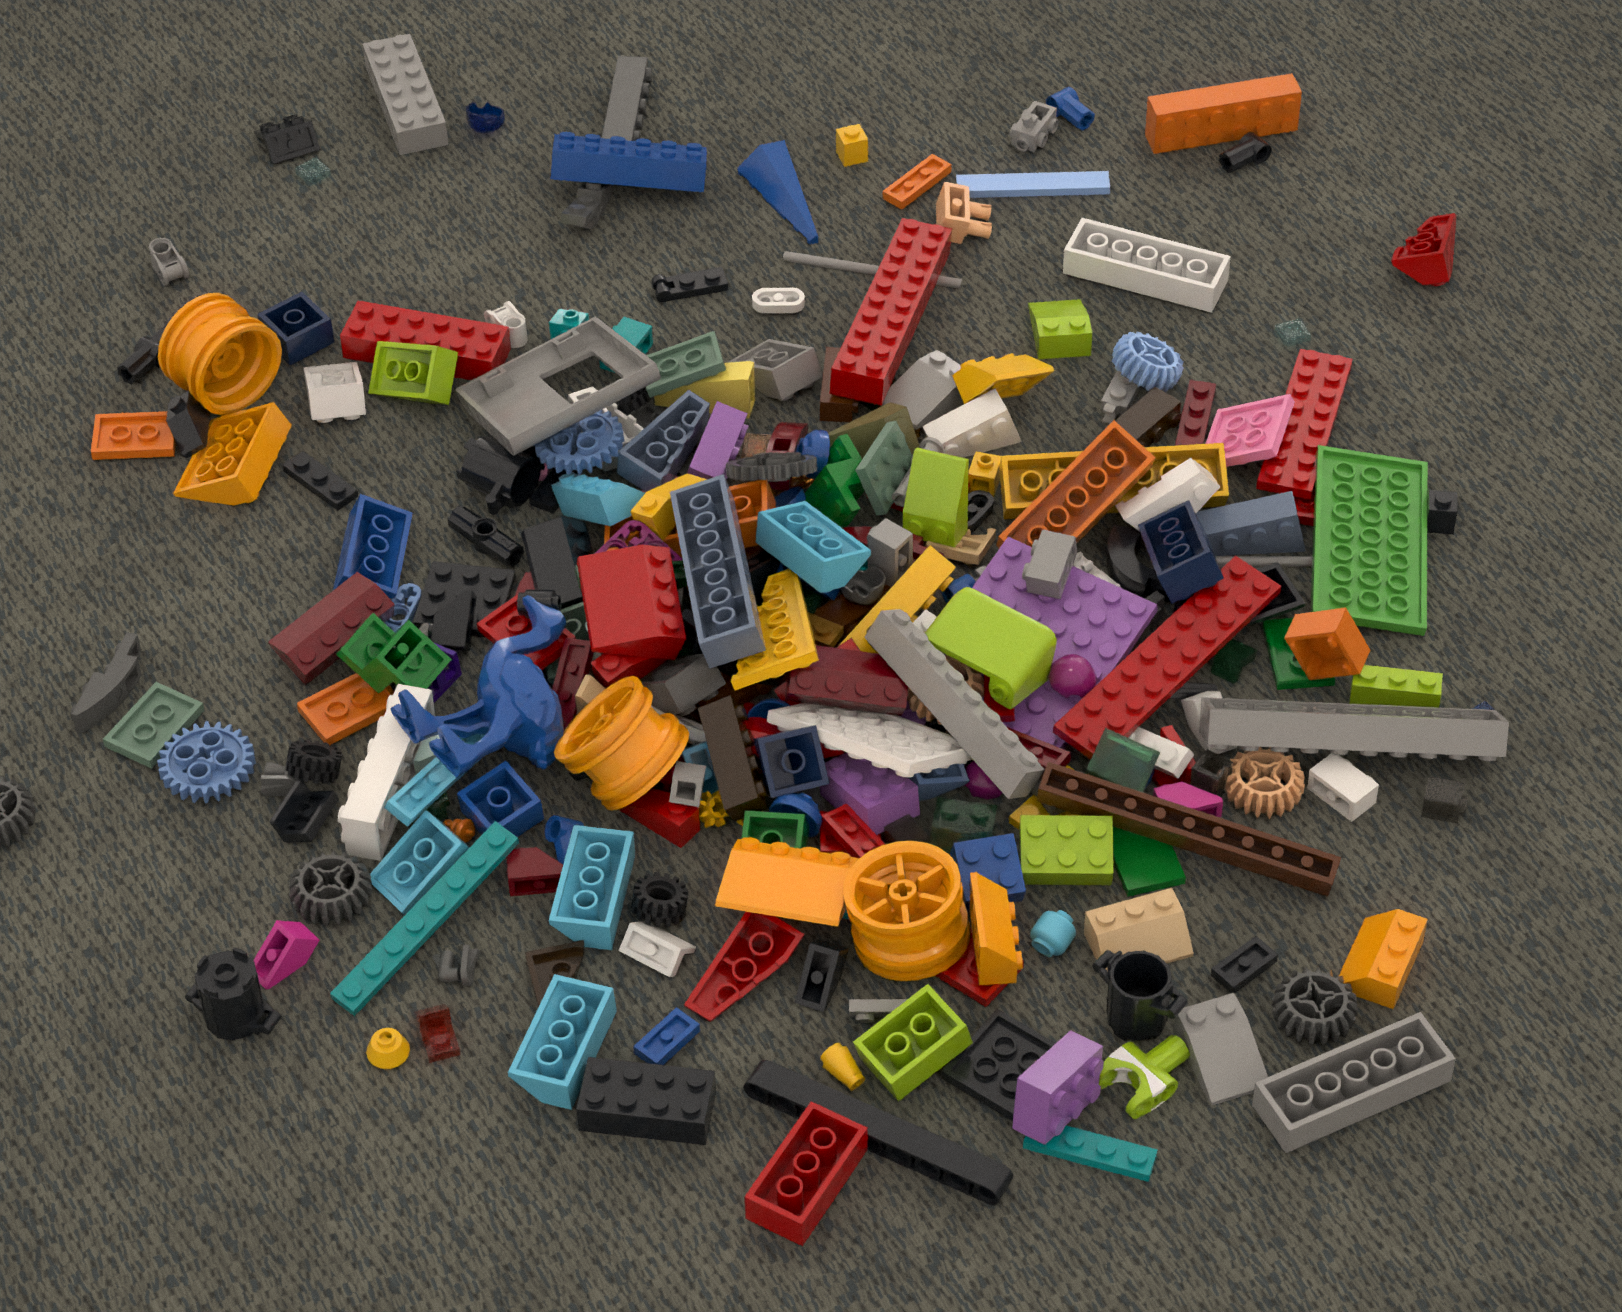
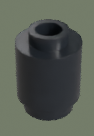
[517,589,561,619]

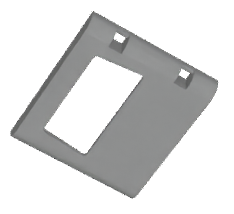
[454,316,661,456]

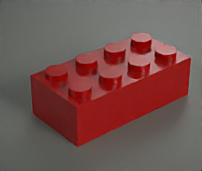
[744,1101,868,1246]

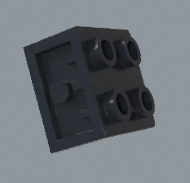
[254,114,320,164]

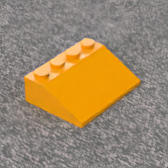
[173,402,292,506]
[715,837,858,927]

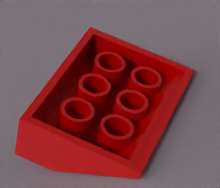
[577,544,686,660]

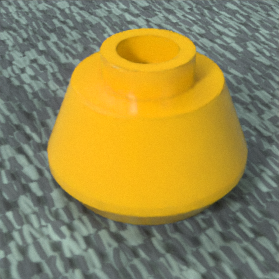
[366,1028,410,1069]

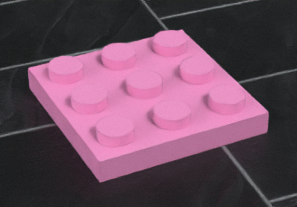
[1205,394,1295,467]

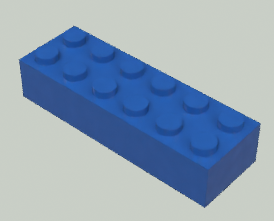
[551,132,707,192]

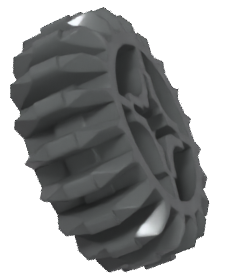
[0,776,36,847]
[289,850,372,927]
[1271,967,1358,1047]

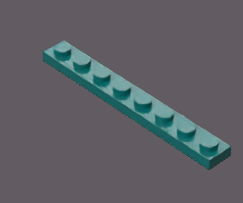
[330,821,519,1016]

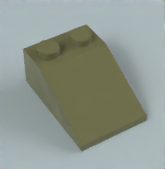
[828,402,920,459]

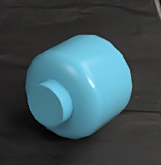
[1030,910,1076,957]

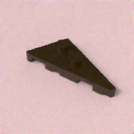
[525,940,585,1007]

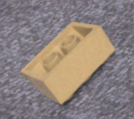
[1084,888,1194,970]

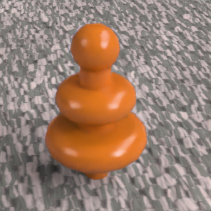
[443,819,475,843]

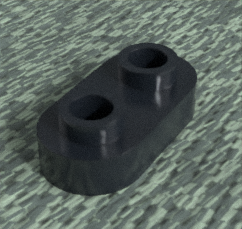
[968,490,994,533]

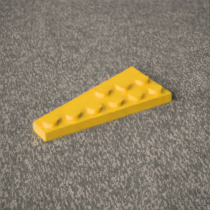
[731,569,819,690]

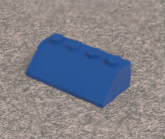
[333,494,413,599]

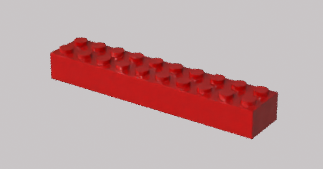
[829,218,952,405]

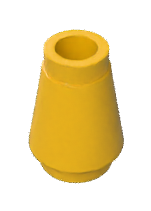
[820,1043,865,1091]

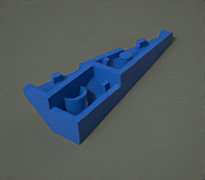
[737,140,818,244]

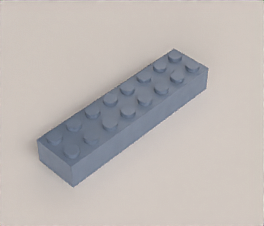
[670,474,766,668]

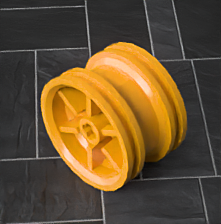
[158,293,282,415]
[554,676,689,811]
[843,841,970,981]

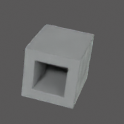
[669,761,706,807]

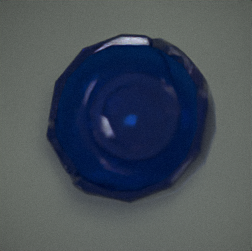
[466,102,505,133]

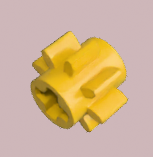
[698,790,729,828]

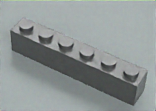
[602,56,653,141]

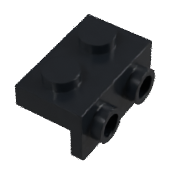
[270,780,339,843]

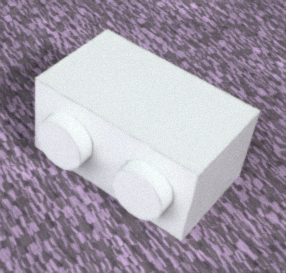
[1307,753,1379,822]

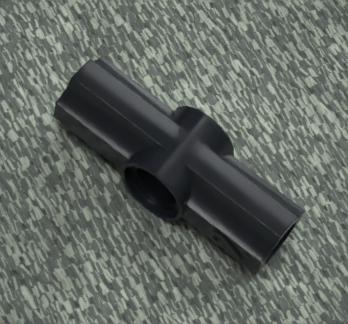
[117,323,168,385]
[448,505,524,567]

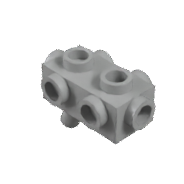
[1009,101,1059,152]

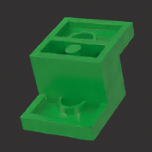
[805,434,865,528]
[336,613,452,693]

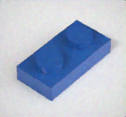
[633,1007,700,1065]

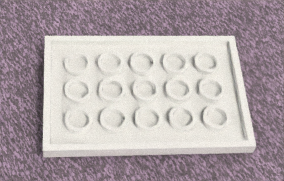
[767,703,973,777]

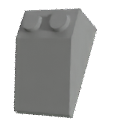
[728,339,823,401]
[880,350,964,430]
[1173,993,1268,1106]

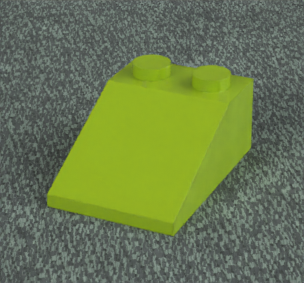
[1028,299,1092,359]
[368,341,458,405]
[903,447,969,548]

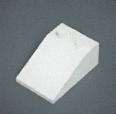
[303,362,366,423]

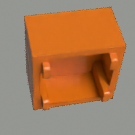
[1284,608,1370,680]

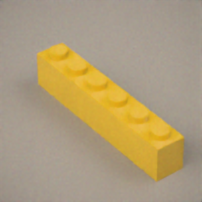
[840,545,956,654]

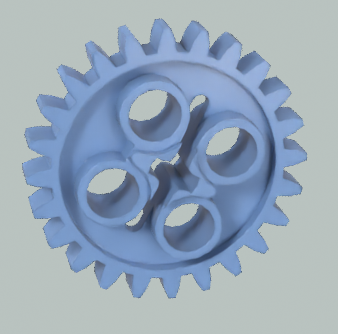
[535,410,625,475]
[157,721,256,803]

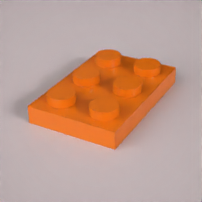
[91,411,176,460]
[297,673,395,745]

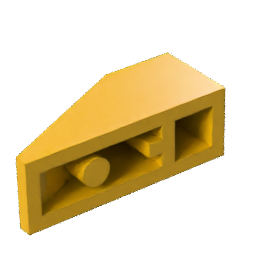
[630,473,707,541]

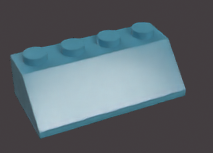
[551,472,645,526]
[755,501,871,593]
[549,825,635,950]
[508,974,617,1110]

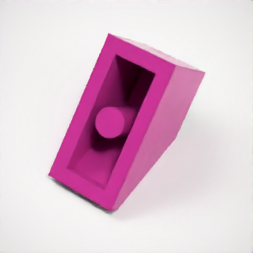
[1153,782,1223,818]
[253,920,320,990]

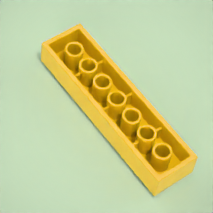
[999,443,1229,519]

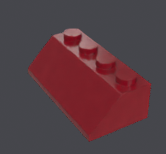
[268,572,395,685]
[785,645,908,716]

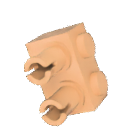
[936,182,992,244]

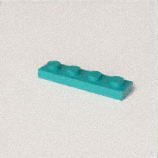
[1023,1125,1158,1182]

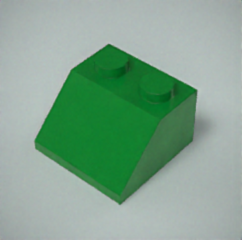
[741,811,810,849]

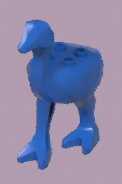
[390,595,566,778]

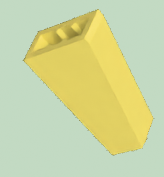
[654,361,755,419]

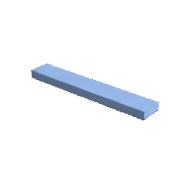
[956,171,1110,198]

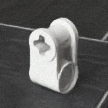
[484,301,528,348]

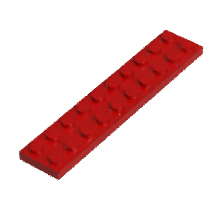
[1053,555,1281,765]

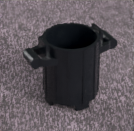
[456,436,545,515]
[185,947,282,1041]
[1092,950,1188,1041]

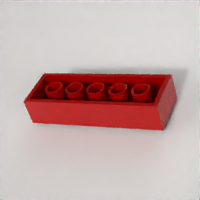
[340,301,511,380]

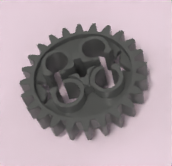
[726,452,817,482]

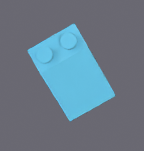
[370,810,470,915]

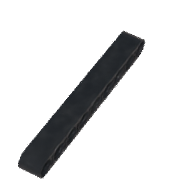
[743,1060,1014,1205]

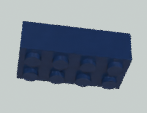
[1138,500,1224,603]

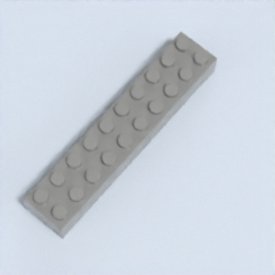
[1199,697,1509,761]

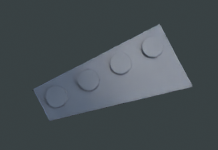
[617,390,710,492]
[1196,491,1306,556]

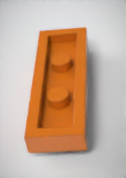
[883,154,952,210]

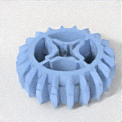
[1112,331,1184,392]

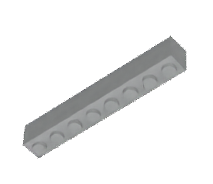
[865,609,1045,799]

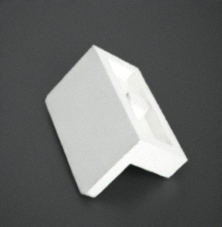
[619,921,696,977]

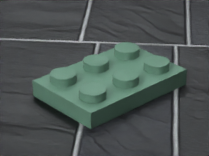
[646,331,726,398]
[855,421,913,516]
[103,682,205,769]

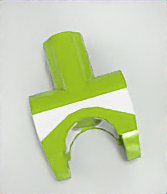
[1099,1035,1190,1119]

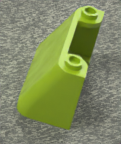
[925,587,1057,710]

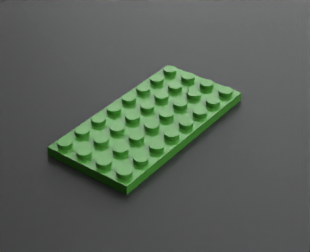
[1311,445,1428,636]

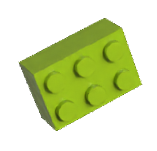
[1019,815,1114,885]
[853,984,973,1102]

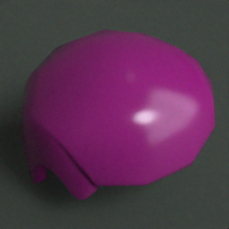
[1048,654,1097,698]
[963,760,1003,800]

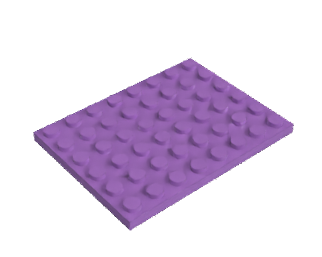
[900,537,1158,749]

